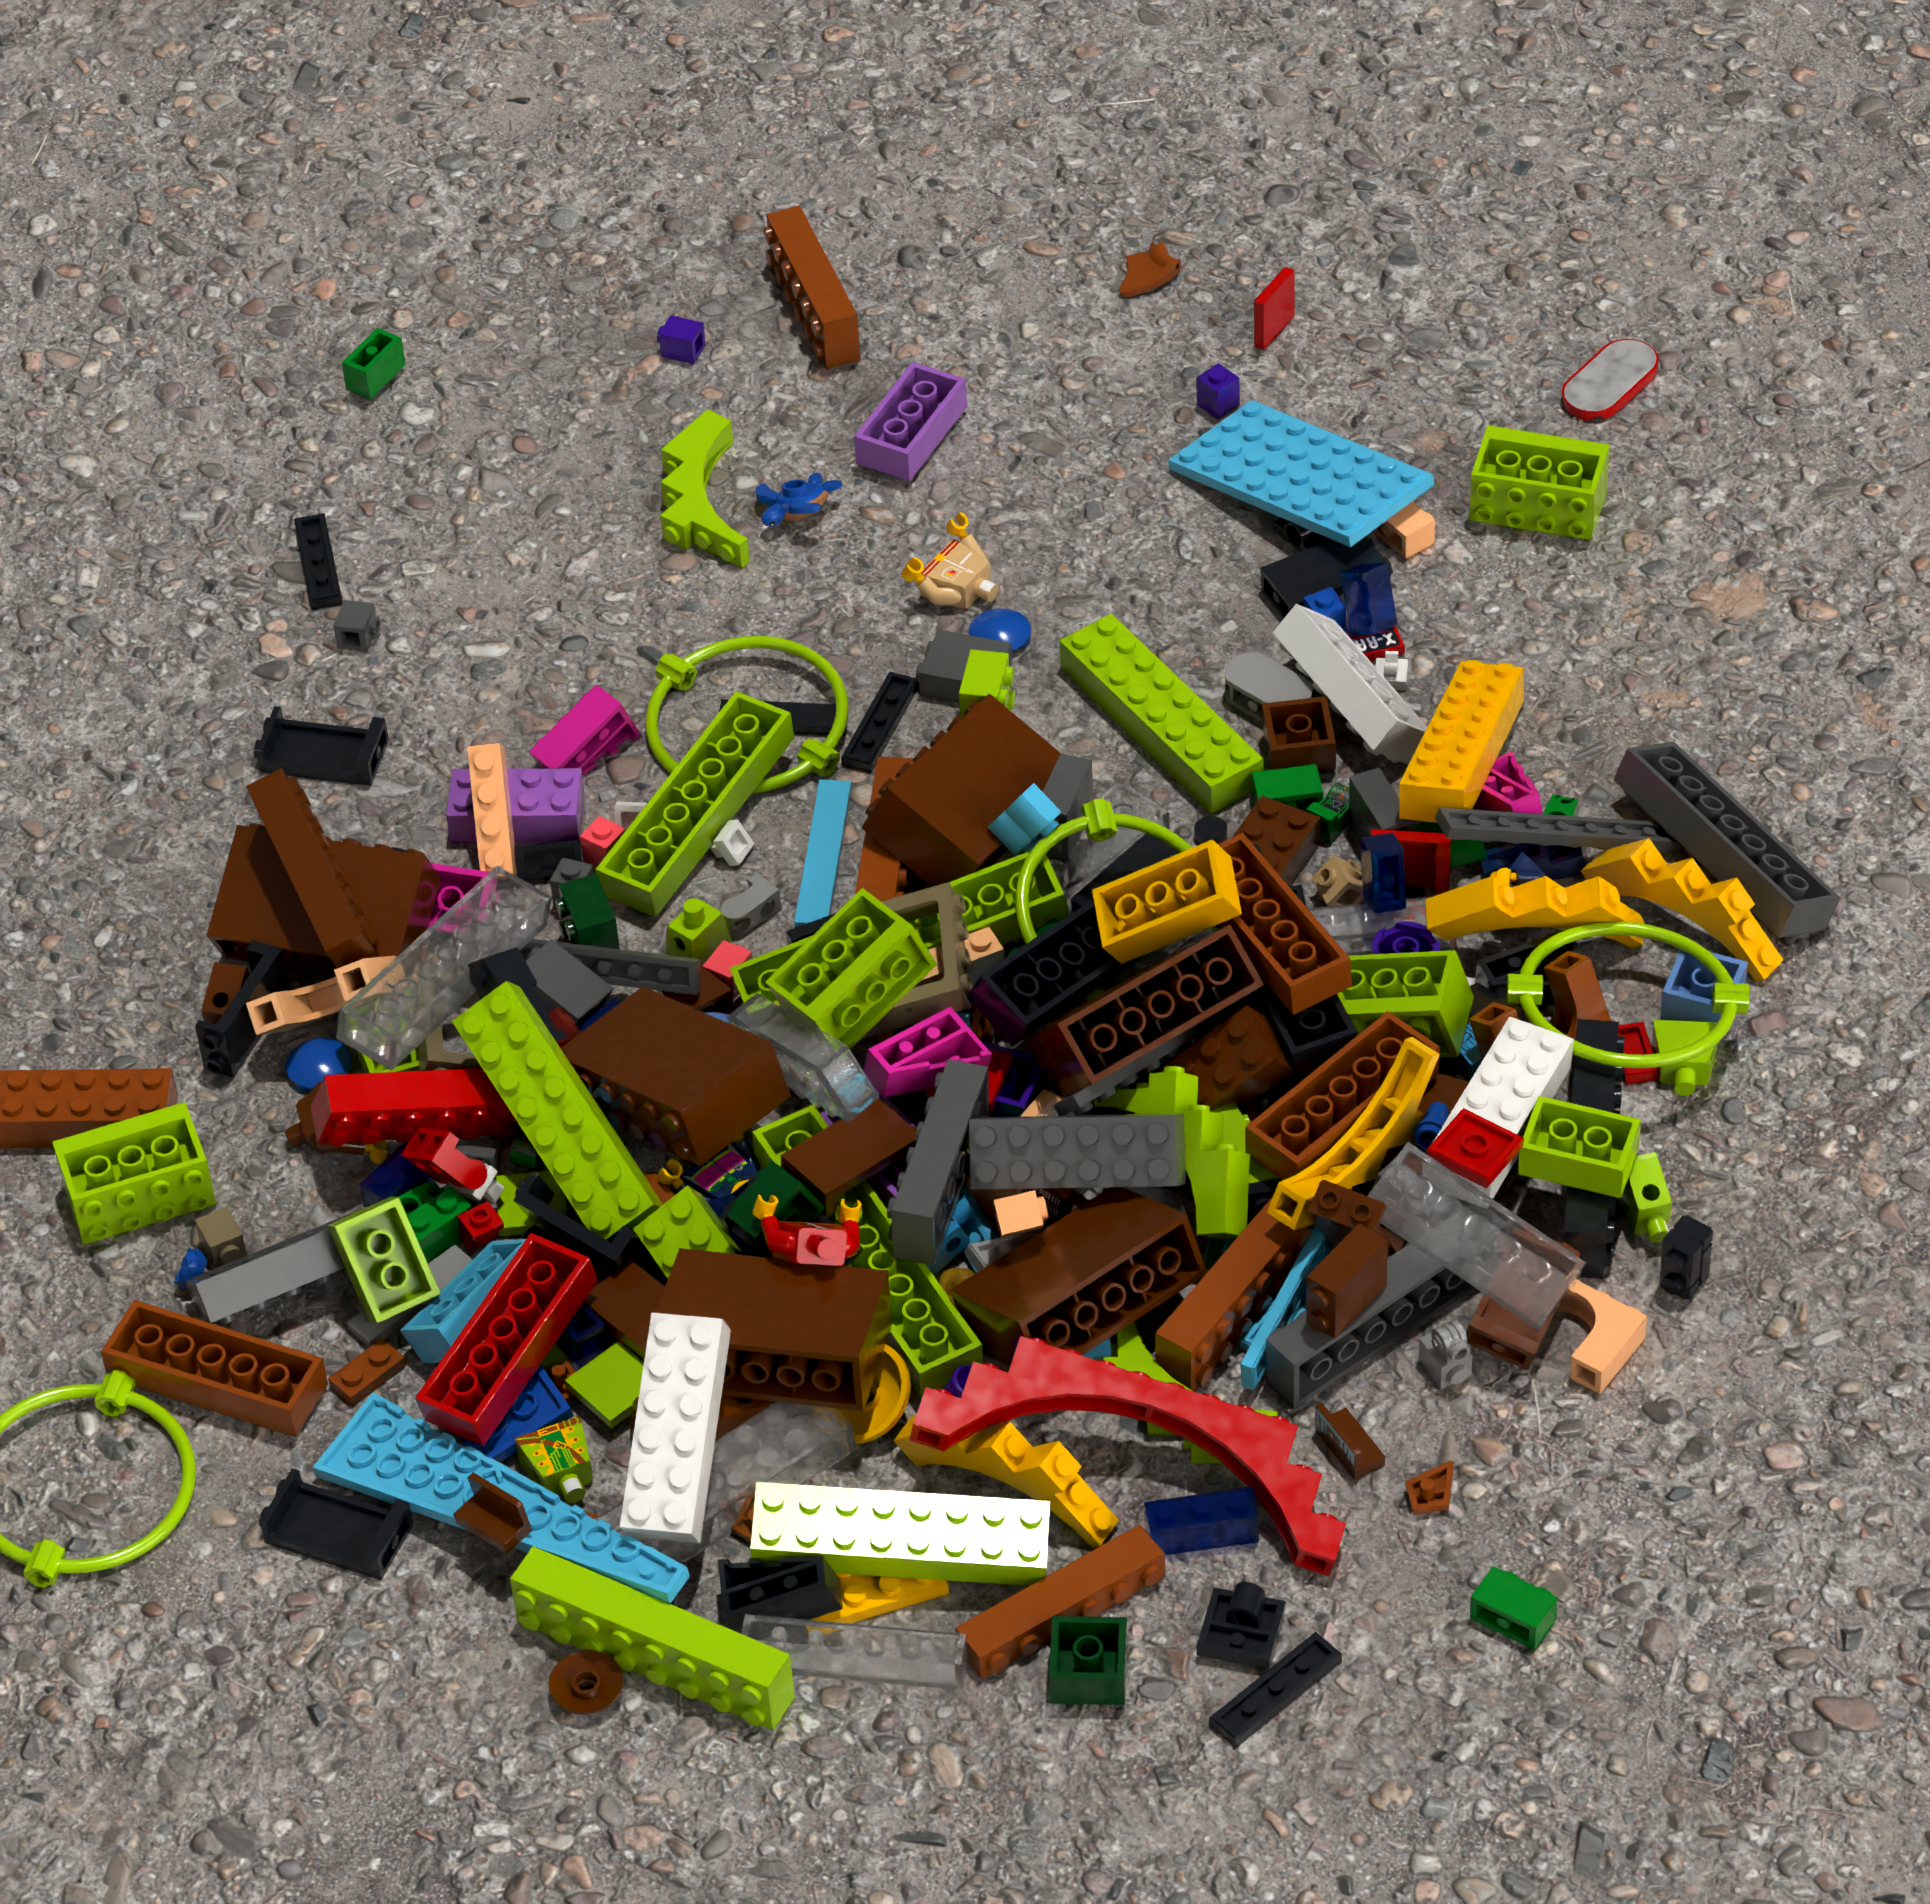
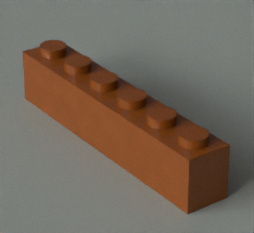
[955,1524,1165,1679]

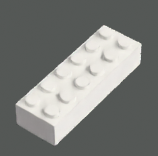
[1273,604,1427,765]
[1425,1017,1574,1205]
[620,1312,731,1543]

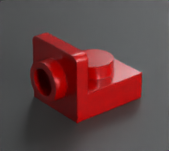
[457,1201,504,1251]

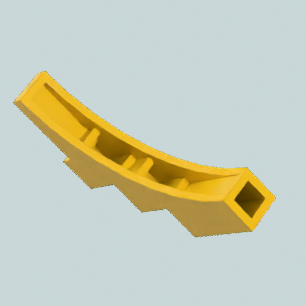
[1581,838,1783,982]
[1425,876,1644,949]
[1267,1037,1440,1230]
[893,1415,1119,1548]

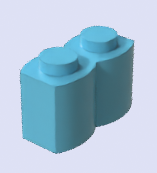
[988,783,1061,856]

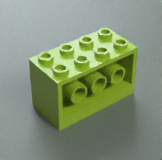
[1469,425,1610,540]
[765,888,937,1059]
[1337,950,1474,1058]
[52,1102,217,1245]

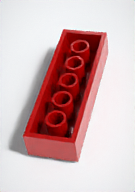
[311,1068,520,1146]
[415,1233,598,1446]

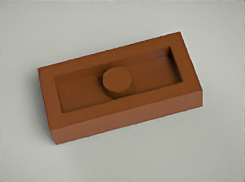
[328,1338,406,1406]

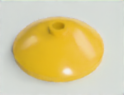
[811,1344,911,1444]

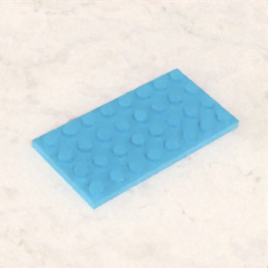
[1168,400,1435,547]

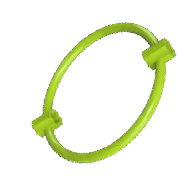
[645,636,848,794]
[1015,798,1217,1000]
[1506,921,1750,1068]
[0,1370,196,1588]

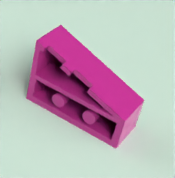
[529,684,642,776]
[1473,751,1543,814]
[863,1006,992,1098]

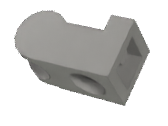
[721,873,781,937]

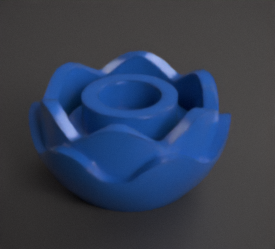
[174,1248,208,1290]

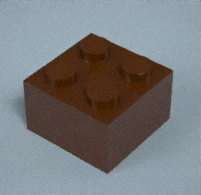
[1262,696,1336,772]

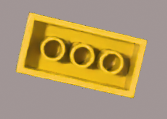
[1092,840,1242,964]

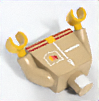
[901,512,999,609]

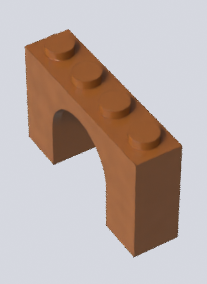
[1469,951,1611,1059]

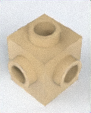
[1311,855,1370,914]

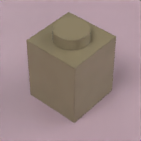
[195,1206,247,1268]

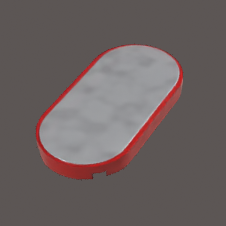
[1562,339,1659,420]

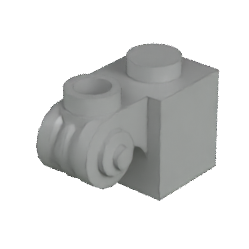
[1419,1319,1472,1390]

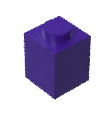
[657,315,706,364]
[1196,363,1240,419]

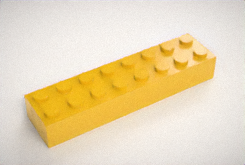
[1399,660,1524,823]

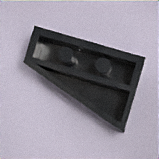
[1475,928,1599,1007]
[468,947,568,1042]
[718,1556,843,1639]

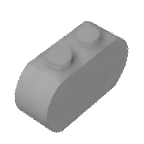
[1225,652,1313,723]

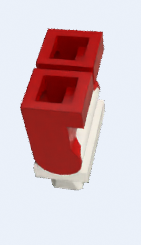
[401,1127,504,1204]

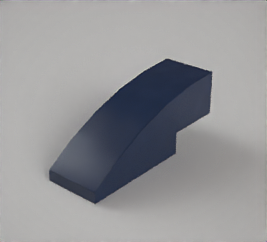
[1481,843,1589,880]

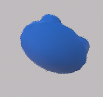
[968,608,1031,652]
[285,1038,353,1092]

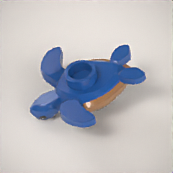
[755,473,842,527]

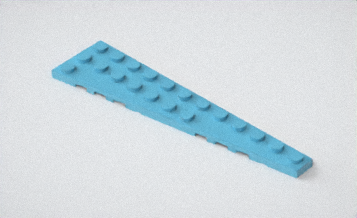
[312,1392,690,1603]

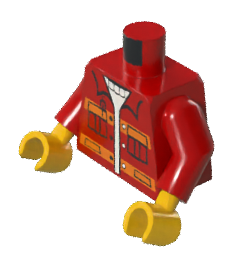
[753,1194,862,1266]

